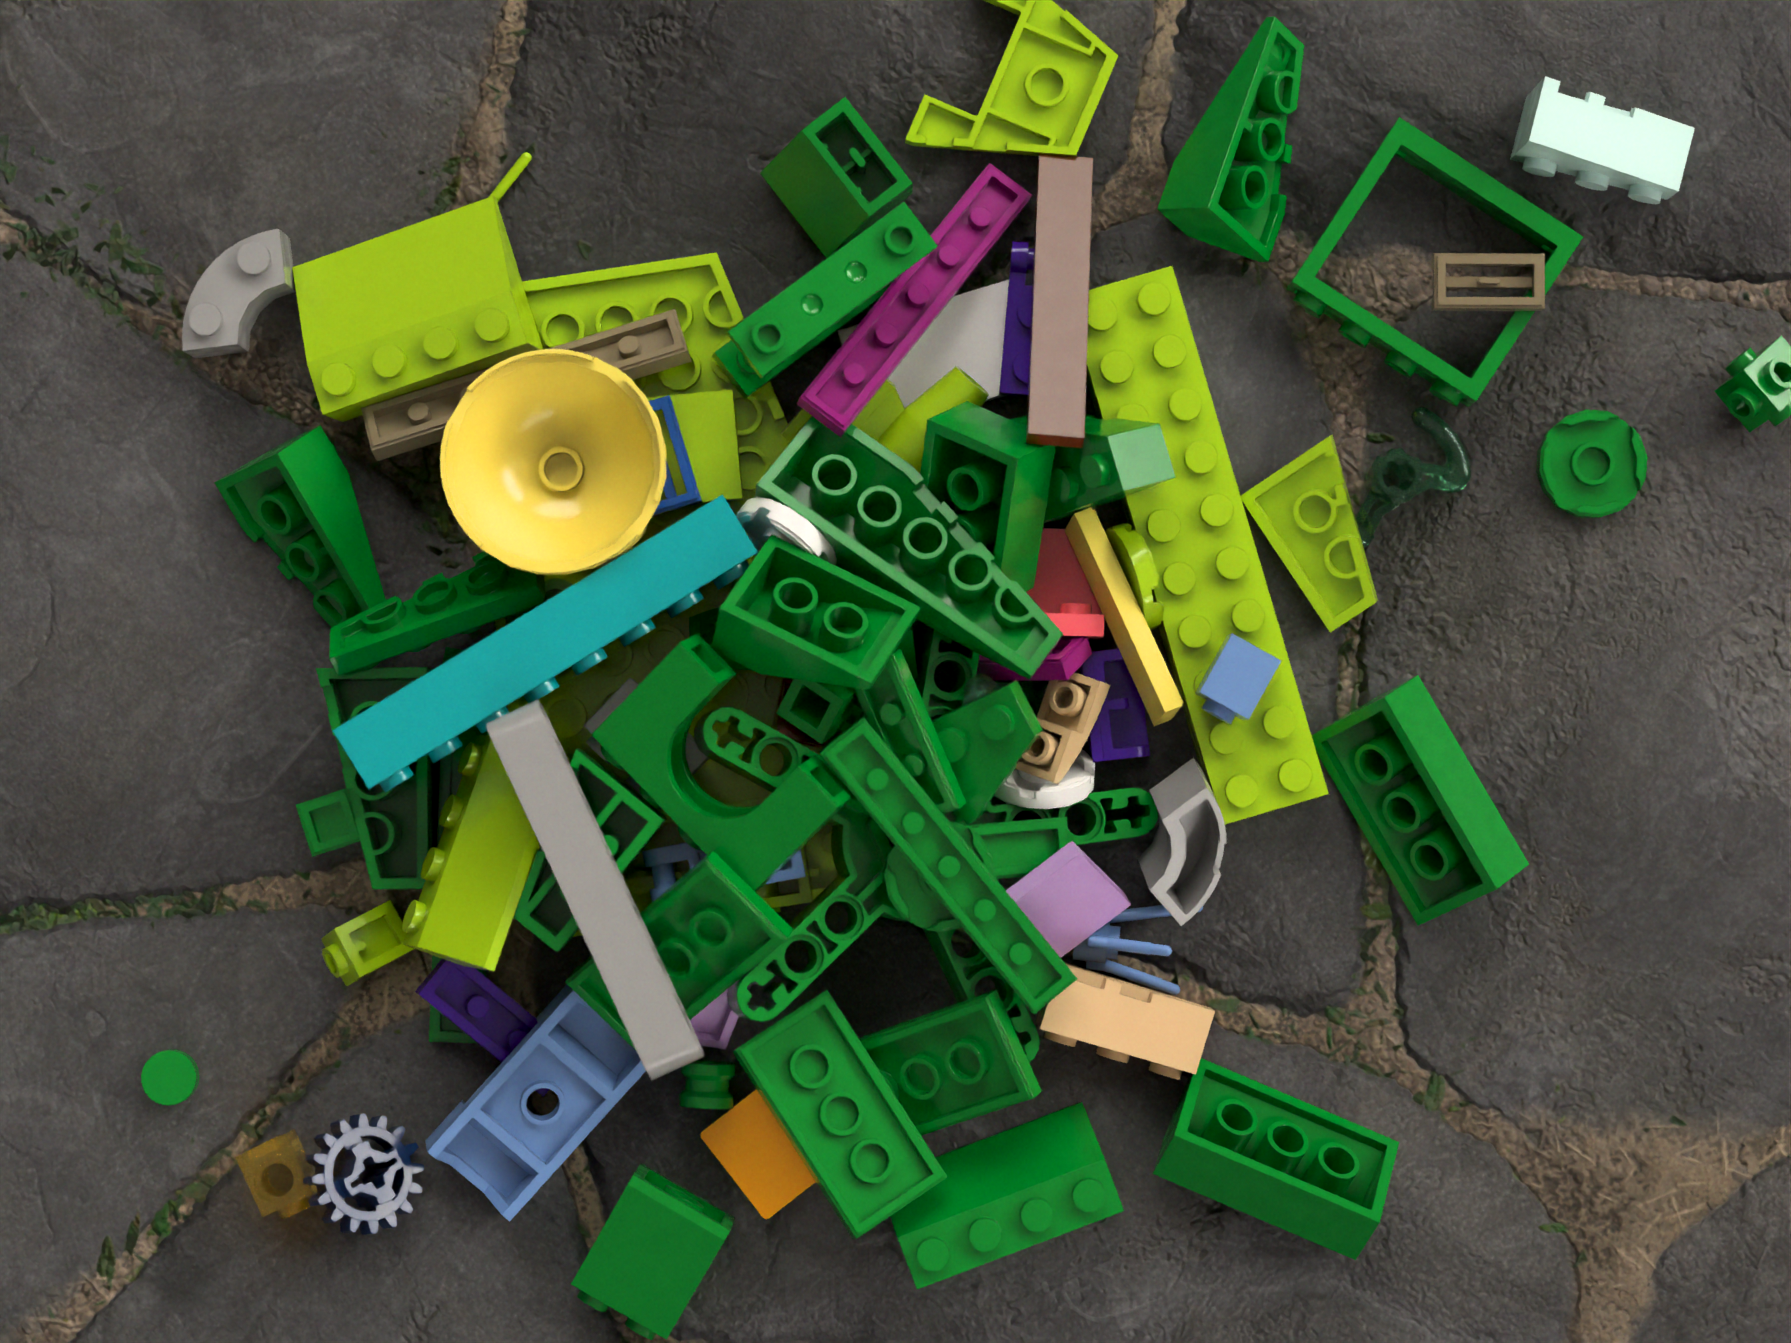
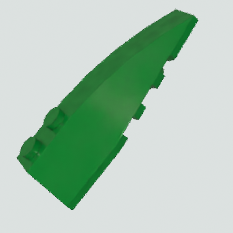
[755,416,1063,679]

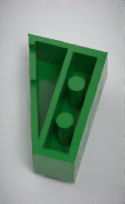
[1010,414,1176,523]
[513,749,667,952]

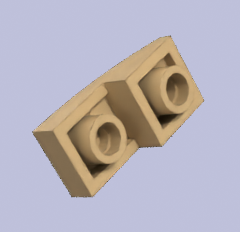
[1015,673,1111,784]

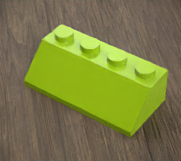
[402,735,569,971]

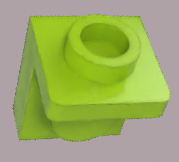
[322,900,414,986]

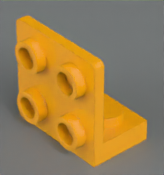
[700,1089,816,1219]

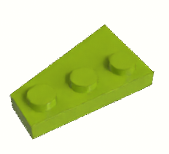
[1241,435,1378,633]

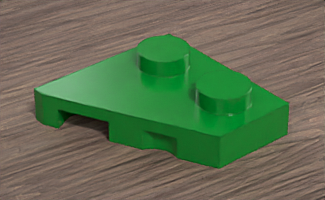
[932,680,1043,825]

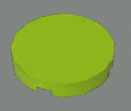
[1105,523,1164,630]

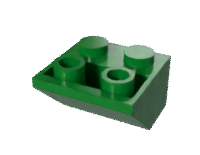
[760,97,913,259]

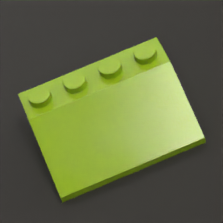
[292,196,543,422]

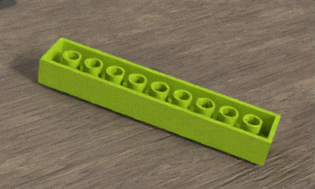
[1086,266,1329,824]

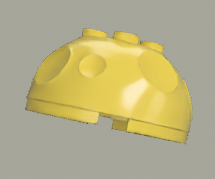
[440,349,666,575]

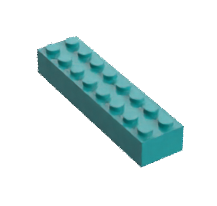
[333,495,758,793]

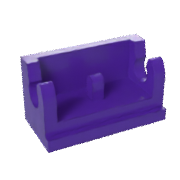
[1079,649,1150,762]

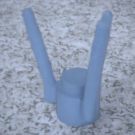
[1073,905,1203,995]

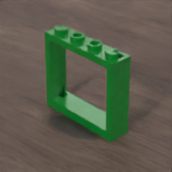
[1286,117,1583,407]

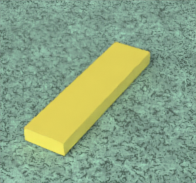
[1064,507,1183,726]

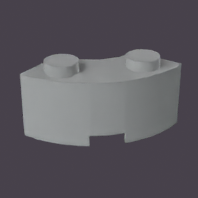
[182,229,296,359]
[1138,757,1227,926]

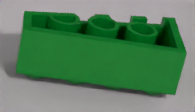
[316,667,436,889]

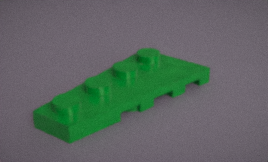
[329,551,545,676]

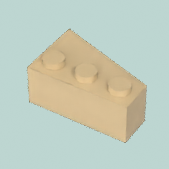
[1035,963,1215,1080]

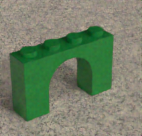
[591,633,854,892]

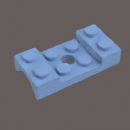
[425,984,646,1221]

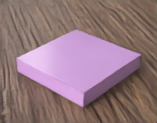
[1006,841,1131,957]

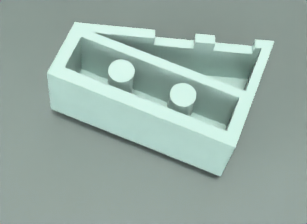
[1510,76,1695,204]

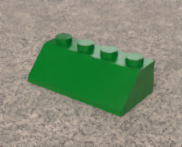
[1312,675,1529,926]
[1153,1058,1399,1260]
[890,1101,1124,1289]

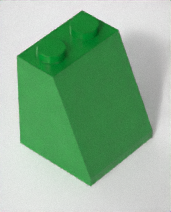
[571,1163,735,1340]

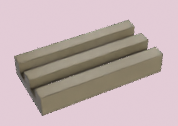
[1432,253,1545,311]

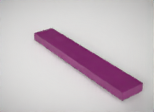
[797,163,1033,437]

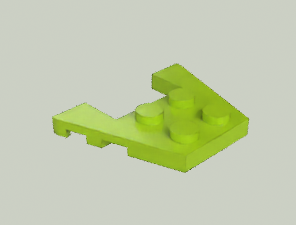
[905,0,1118,156]

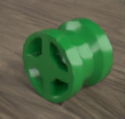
[679,1060,735,1109]

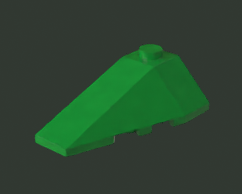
[1157,16,1304,262]
[214,425,386,627]

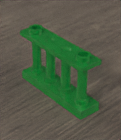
[712,202,938,400]

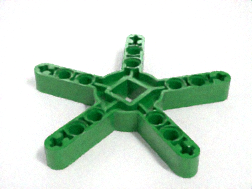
[694,624,1158,1062]

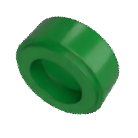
[141,1049,199,1105]

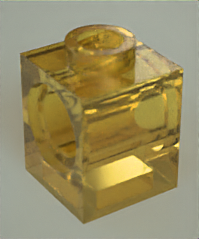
[235,1129,317,1220]

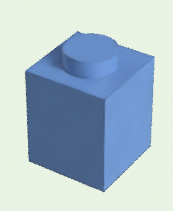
[1195,633,1281,724]

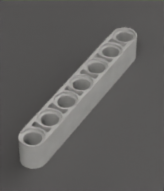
[486,699,704,1080]

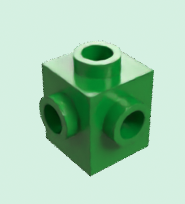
[1714,335,1791,433]

